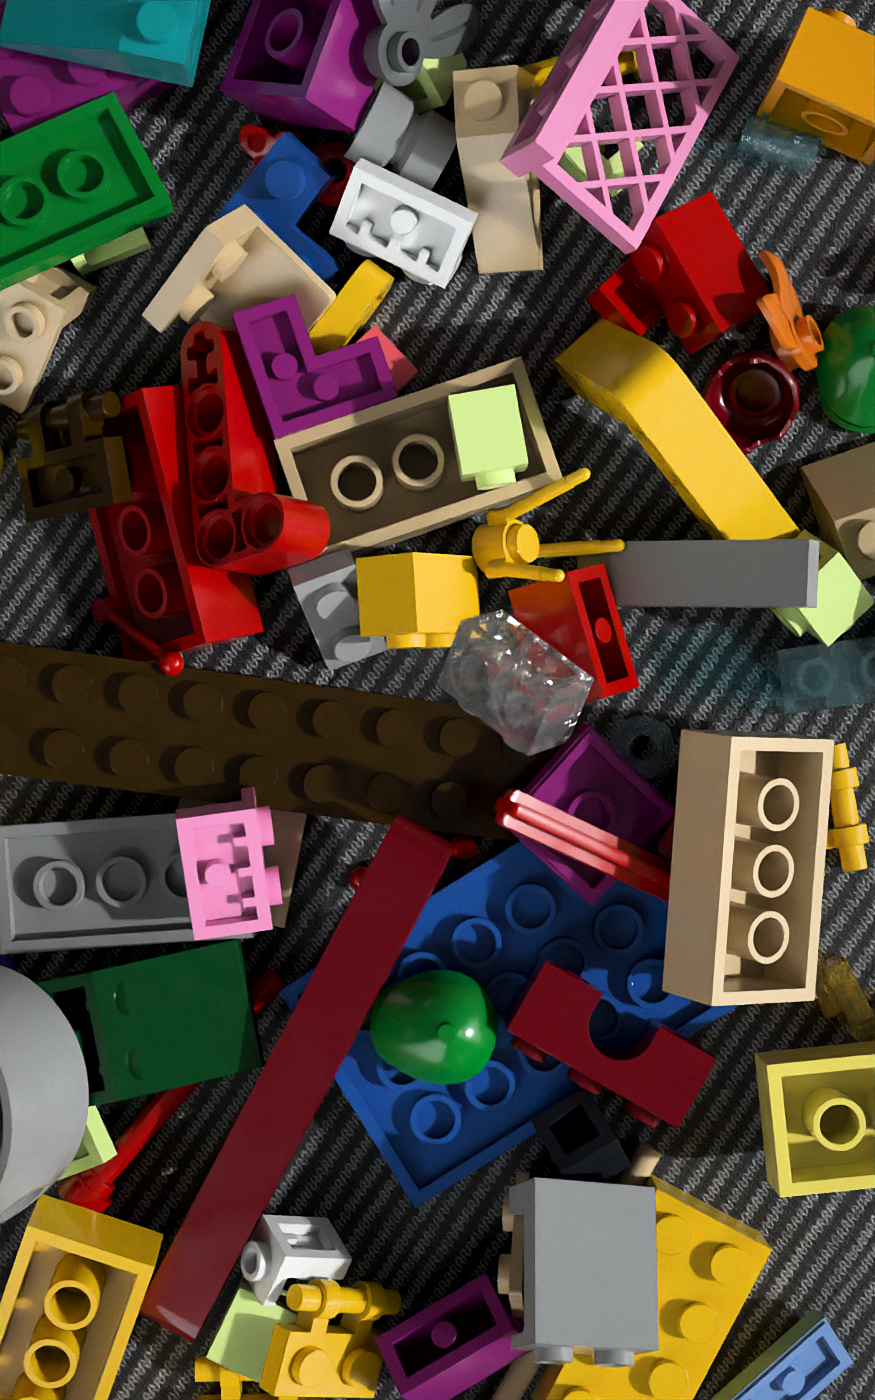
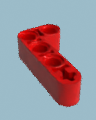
[180,321,331,576]

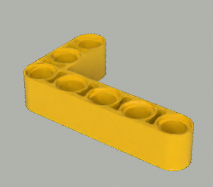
[553,318,801,611]

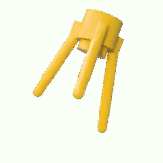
[472,468,625,582]

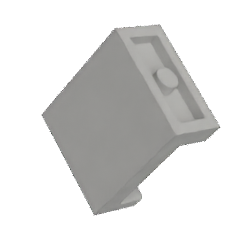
[509,1177,659,1368]

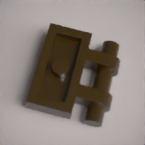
[15,390,133,523]

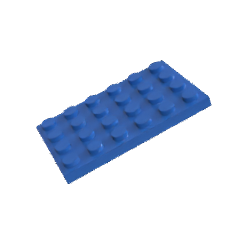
[280,840,739,1208]

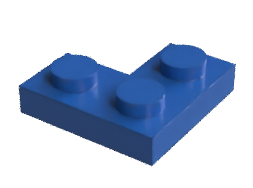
[210,132,344,286]

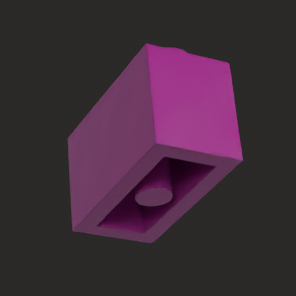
[375,1273,530,1400]

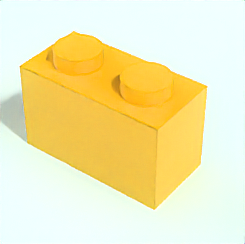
[356,552,481,649]

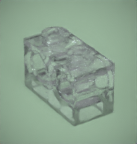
[437,610,594,756]

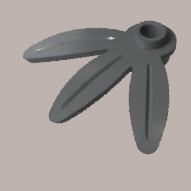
[364,0,480,86]

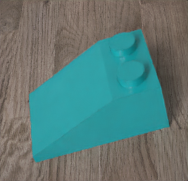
[0,0,211,88]

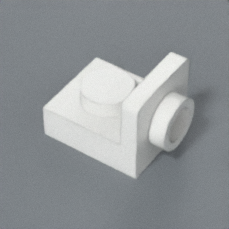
[241,1214,352,1306]

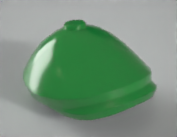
[815,305,875,433]
[369,970,498,1085]

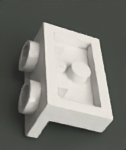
[329,158,478,289]

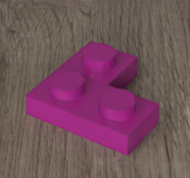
[231,294,399,440]

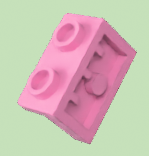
[175,787,283,940]

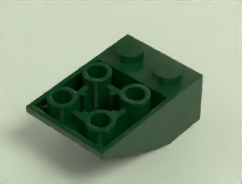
[35,939,265,1107]

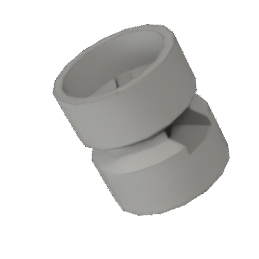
[343,82,457,191]

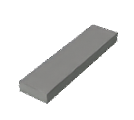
[577,539,820,608]

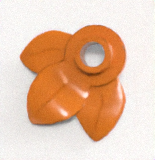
[756,250,824,371]

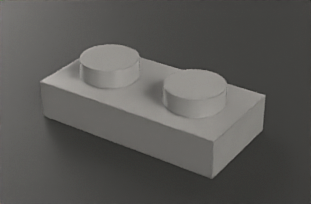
[288,547,389,671]

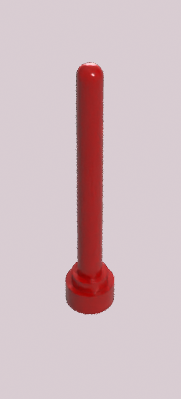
[56,971,284,1213]

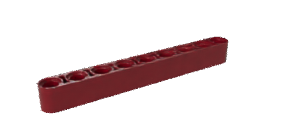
[139,814,456,1344]

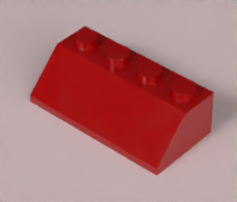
[68,384,264,662]

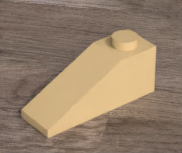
[453,65,543,274]

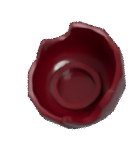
[701,350,800,454]

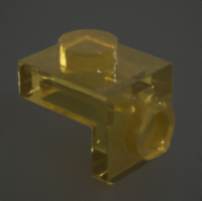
[815,952,875,1041]

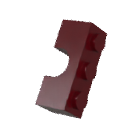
[504,954,717,1128]

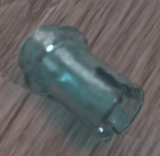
[736,112,822,177]

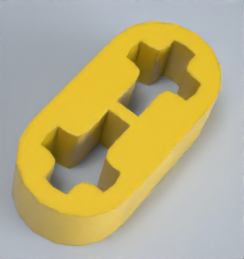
[309,259,395,356]

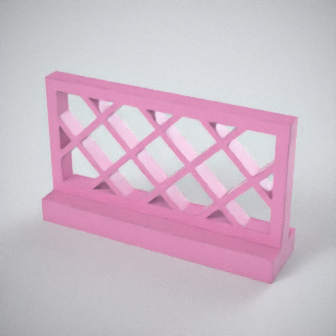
[499,0,740,254]

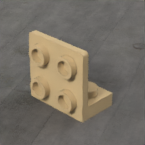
[142,204,336,333]
[0,265,97,413]

